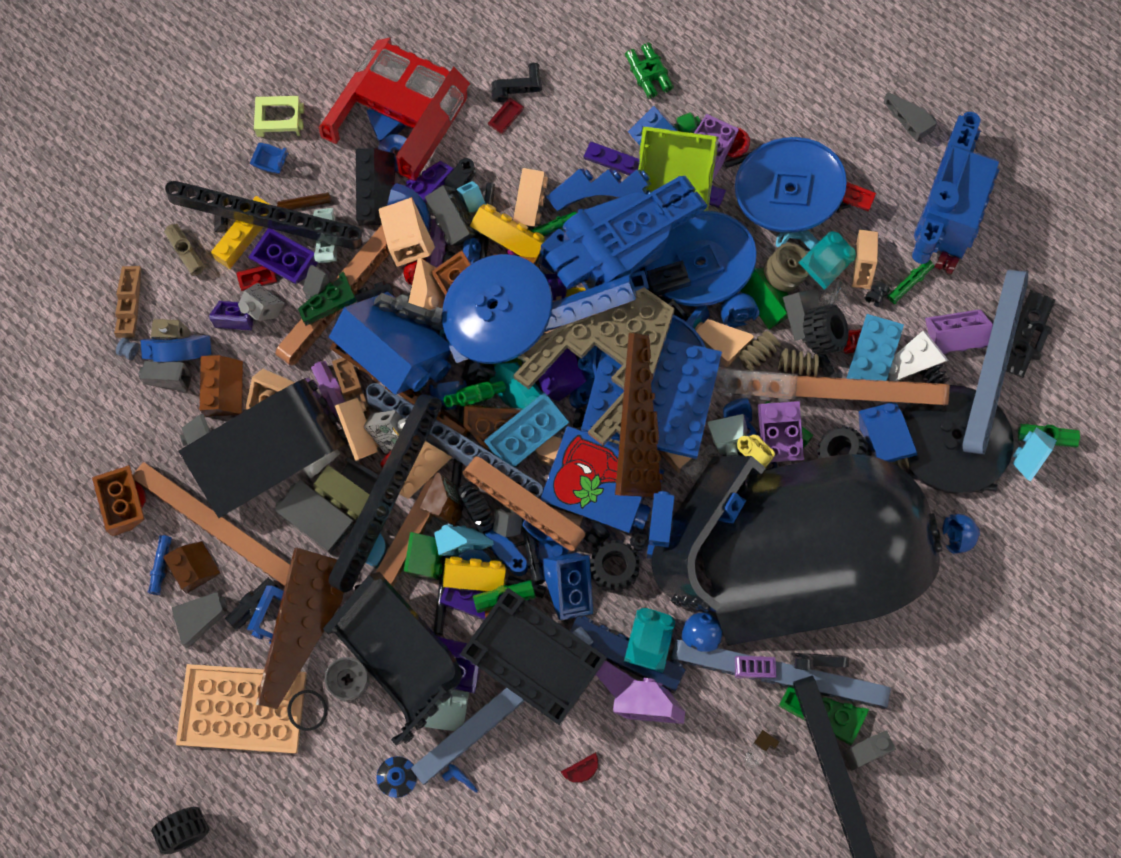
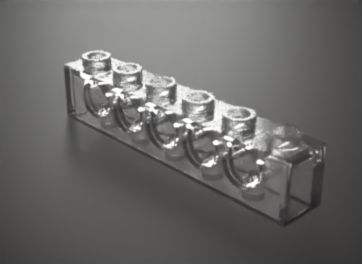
[712,367,798,402]

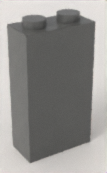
[274,480,355,555]

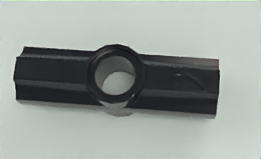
[225,577,280,631]

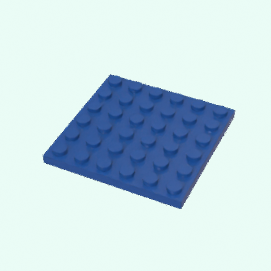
[581,339,722,459]

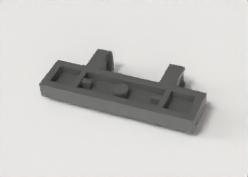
[373,293,444,330]

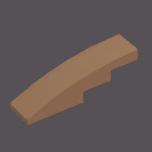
[114,266,141,338]
[332,358,371,419]

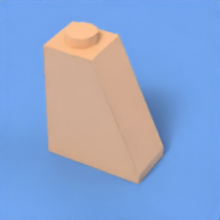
[852,230,878,289]
[695,319,754,368]

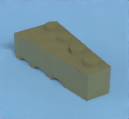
[313,465,392,520]

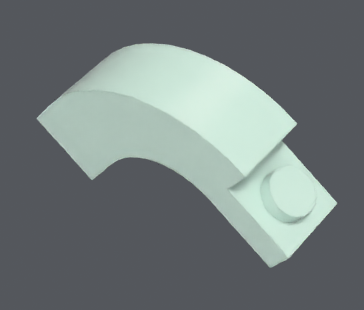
[313,208,337,263]

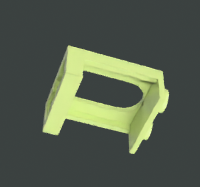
[254,96,304,137]

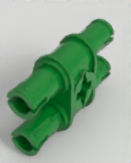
[625,42,674,99]
[444,381,506,407]

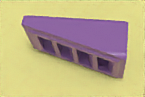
[734,656,776,678]

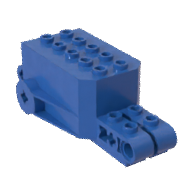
[912,112,1000,264]
[545,176,707,290]

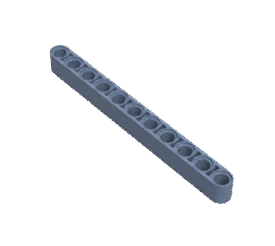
[963,270,1028,454]
[366,383,543,499]
[411,626,594,785]
[671,640,891,709]

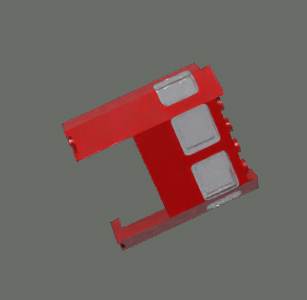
[319,37,470,181]

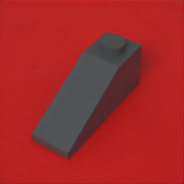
[883,93,937,142]

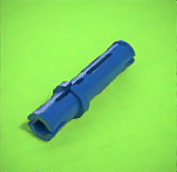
[147,535,172,595]

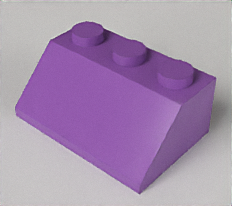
[925,309,993,354]

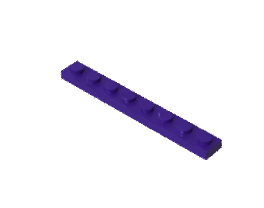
[584,141,726,208]

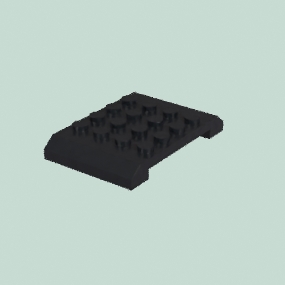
[460,587,607,726]

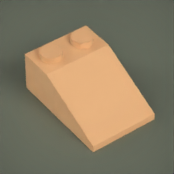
[408,258,445,310]

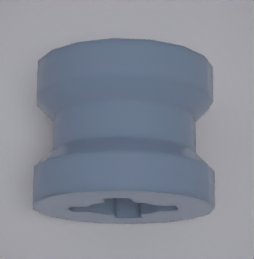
[116,338,139,360]

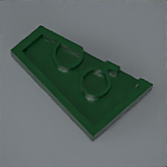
[298,271,357,326]

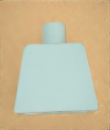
[707,414,747,456]

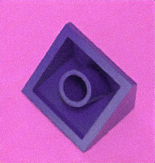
[209,301,254,331]

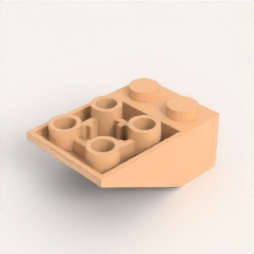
[378,197,435,266]

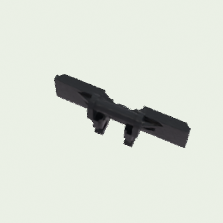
[1006,290,1056,378]

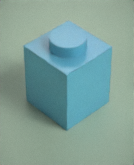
[457,181,486,213]

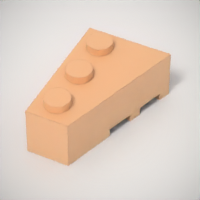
[513,168,548,228]
[399,441,452,499]

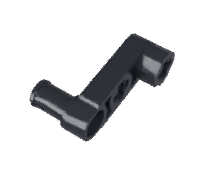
[491,63,542,103]

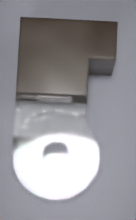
[744,730,779,769]

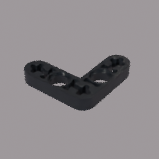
[790,653,849,670]

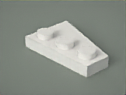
[888,331,949,381]

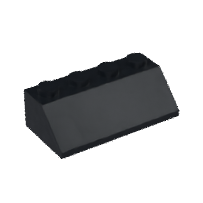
[355,148,395,226]

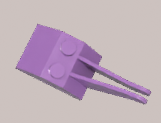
[596,661,685,724]

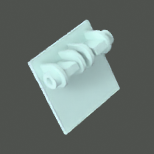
[424,690,469,731]

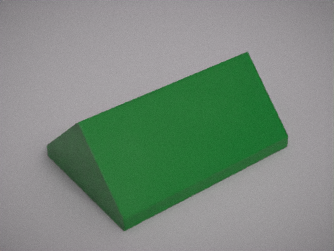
[740,267,788,330]

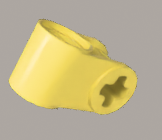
[737,435,775,468]

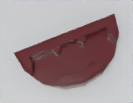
[560,752,598,783]

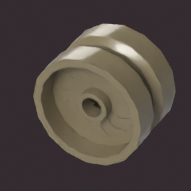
[763,243,809,292]

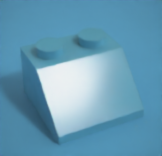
[1013,427,1057,482]
[434,524,494,556]

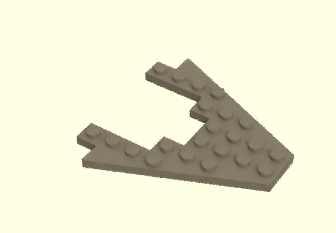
[513,287,674,446]

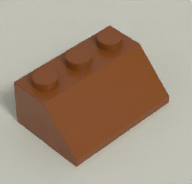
[199,355,243,417]
[92,465,145,537]

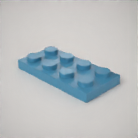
[846,314,904,381]
[484,392,569,467]

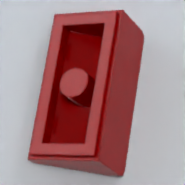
[236,265,277,291]

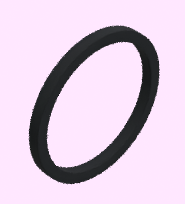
[287,690,327,731]

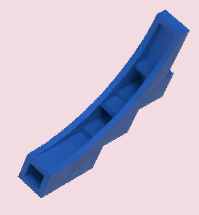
[546,169,651,211]

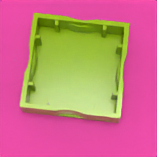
[638,126,719,211]

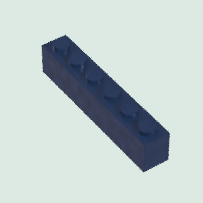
[570,616,686,694]

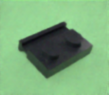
[647,260,691,296]

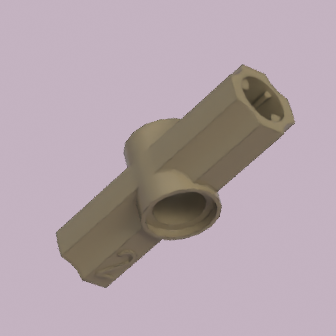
[164,224,206,276]

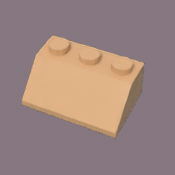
[245,369,295,410]
[335,398,379,461]

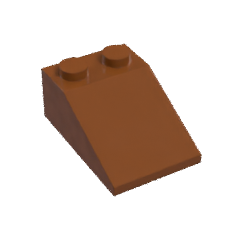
[431,251,495,304]

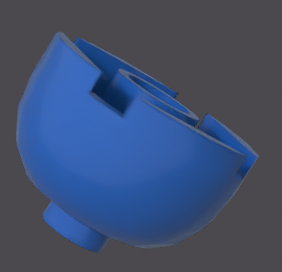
[721,293,759,328]
[429,381,467,410]
[942,514,980,554]
[682,613,723,652]

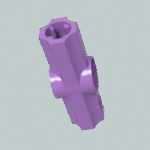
[426,219,447,268]
[311,361,345,417]

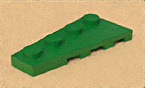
[778,687,869,746]

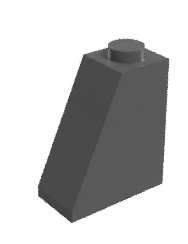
[783,288,819,343]
[139,361,192,392]
[171,592,228,648]
[843,730,896,771]

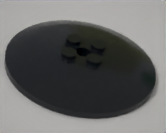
[902,385,1014,494]

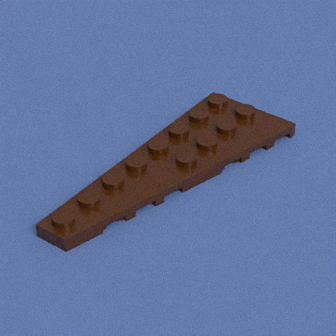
[615,333,663,497]
[330,342,470,437]

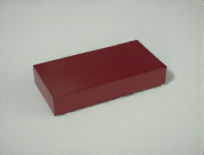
[488,98,524,134]

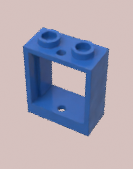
[247,586,284,644]

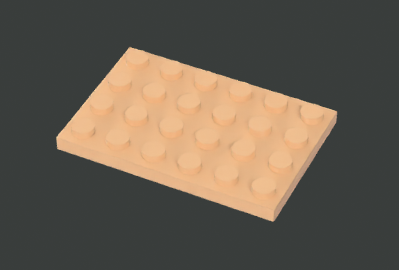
[176,664,307,754]

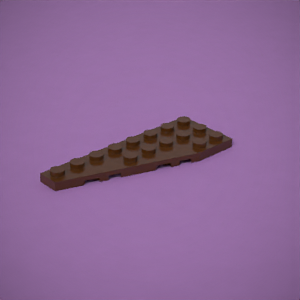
[256,548,344,709]

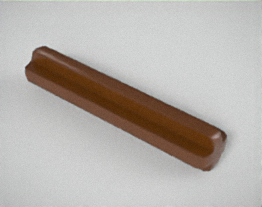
[277,192,331,210]

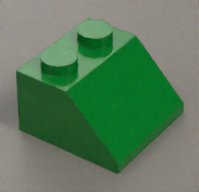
[404,532,444,580]

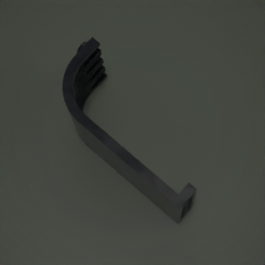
[178,378,348,518]
[651,456,765,612]
[323,572,462,746]

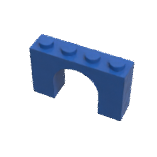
[647,491,674,559]

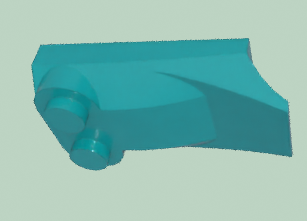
[798,231,856,290]
[488,362,543,409]
[624,608,675,673]

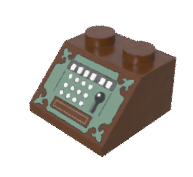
[420,472,463,526]

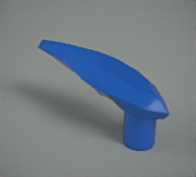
[442,764,478,793]

